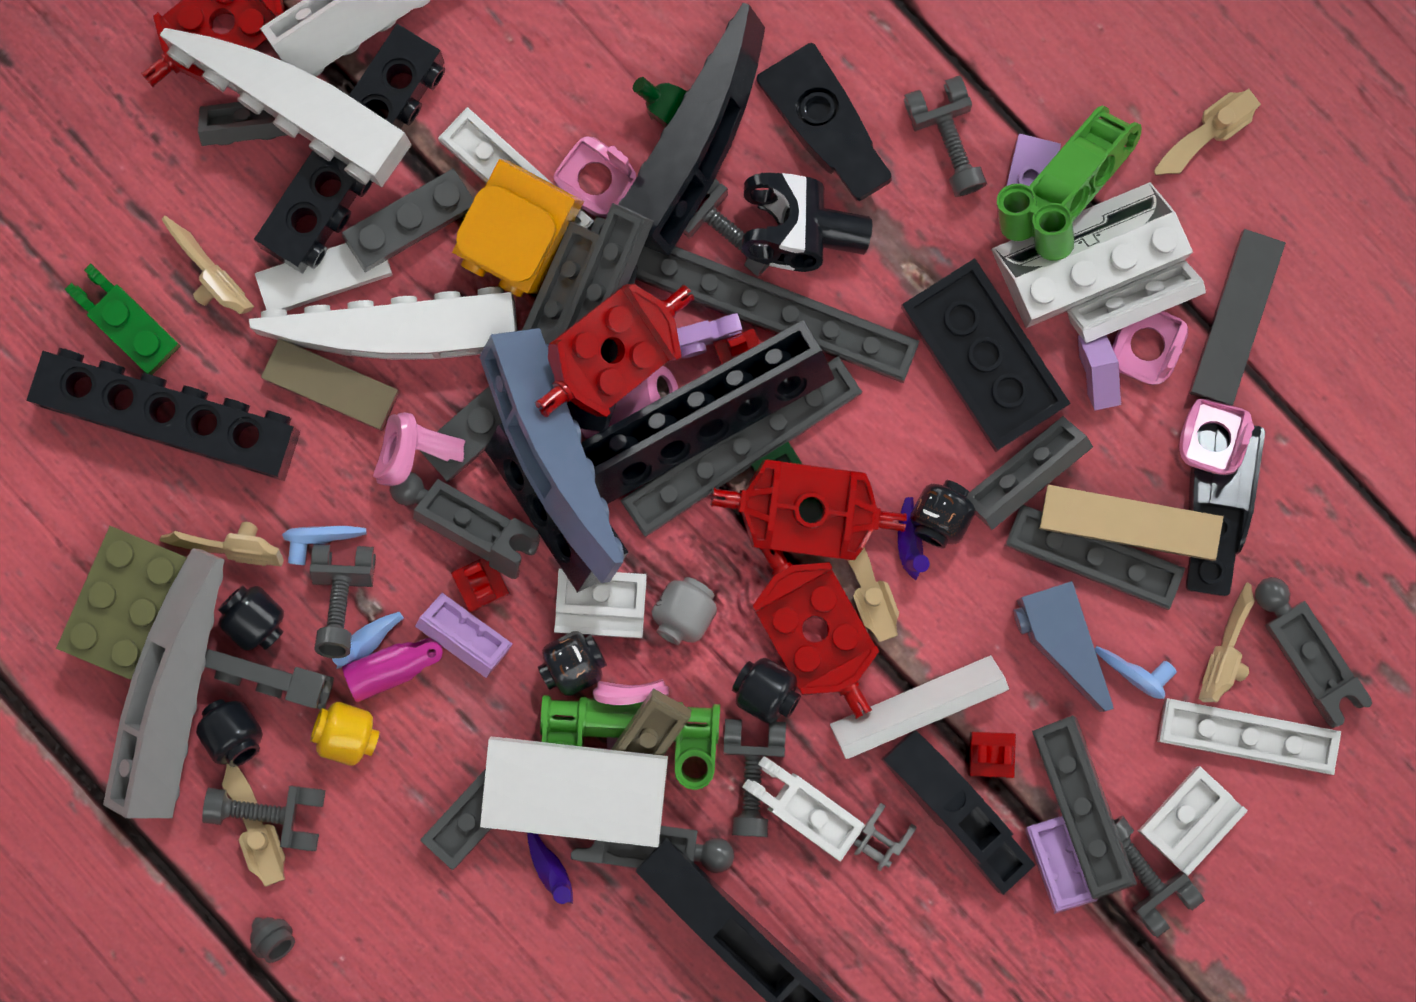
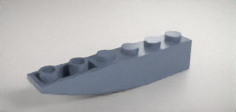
[479,328,624,583]

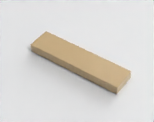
[1039,485,1223,561]

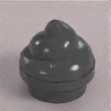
[250,917,295,963]

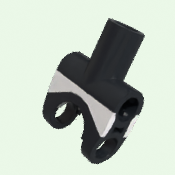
[742,173,873,272]

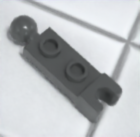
[390,472,540,579]
[1255,577,1372,728]
[205,648,334,709]
[571,825,735,873]

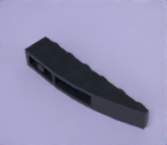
[618,3,765,256]
[636,838,845,1002]

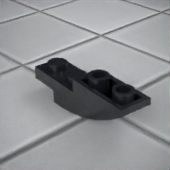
[881,730,1035,895]

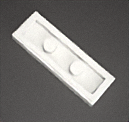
[255,243,393,311]
[1067,261,1206,343]

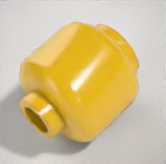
[310,702,380,766]

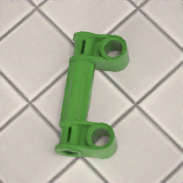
[540,695,720,790]

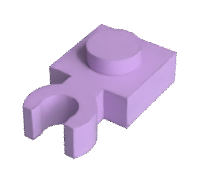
[677,313,742,358]

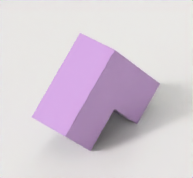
[1078,335,1121,411]

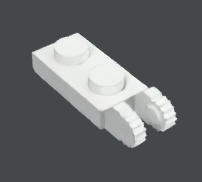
[742,756,866,862]

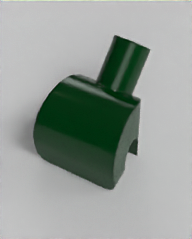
[632,77,687,128]

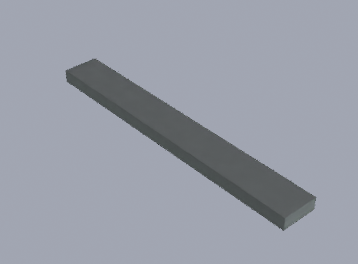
[591,216,920,383]

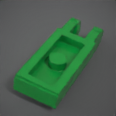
[65,263,181,375]

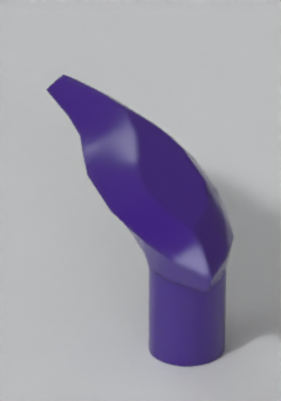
[897,497,930,580]
[527,833,573,904]

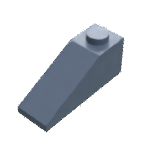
[1013,581,1114,712]

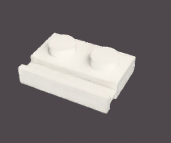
[554,569,647,639]
[1138,766,1248,876]

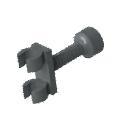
[904,75,987,197]
[683,178,769,277]
[309,544,376,659]
[724,719,786,837]
[202,785,326,851]
[1114,816,1205,938]

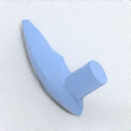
[282,526,367,565]
[332,612,404,669]
[1095,646,1177,699]

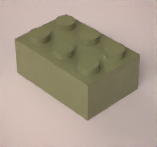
[56,526,187,680]

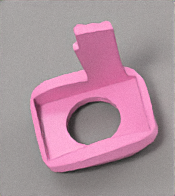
[553,136,636,218]
[1112,311,1188,385]
[1179,399,1255,475]
[373,412,465,486]
[593,679,669,750]

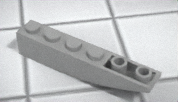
[103,548,224,818]

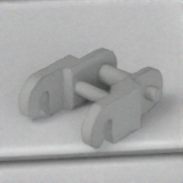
[854,803,916,871]

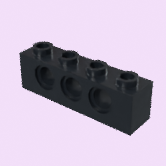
[485,423,628,593]

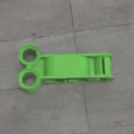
[997,105,1142,261]

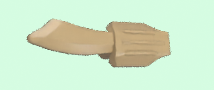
[1154,89,1261,175]
[162,216,254,314]
[159,522,284,566]
[846,548,899,642]
[1198,582,1255,702]
[222,764,286,887]

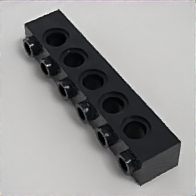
[254,24,445,274]
[581,320,835,504]
[26,348,300,481]

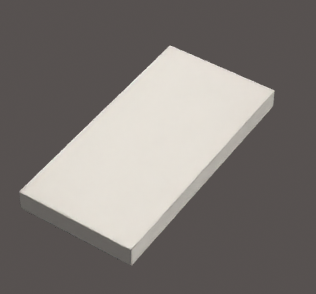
[480,736,668,847]

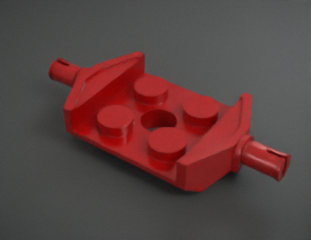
[141,0,285,87]
[535,284,695,417]
[711,460,907,560]
[752,548,879,719]

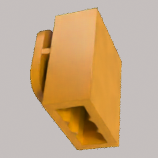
[452,159,584,297]

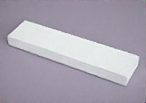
[438,107,594,230]
[830,655,1009,759]
[1157,698,1341,775]

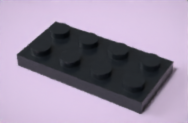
[901,258,1071,452]

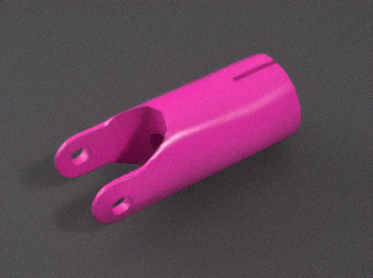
[342,637,443,702]

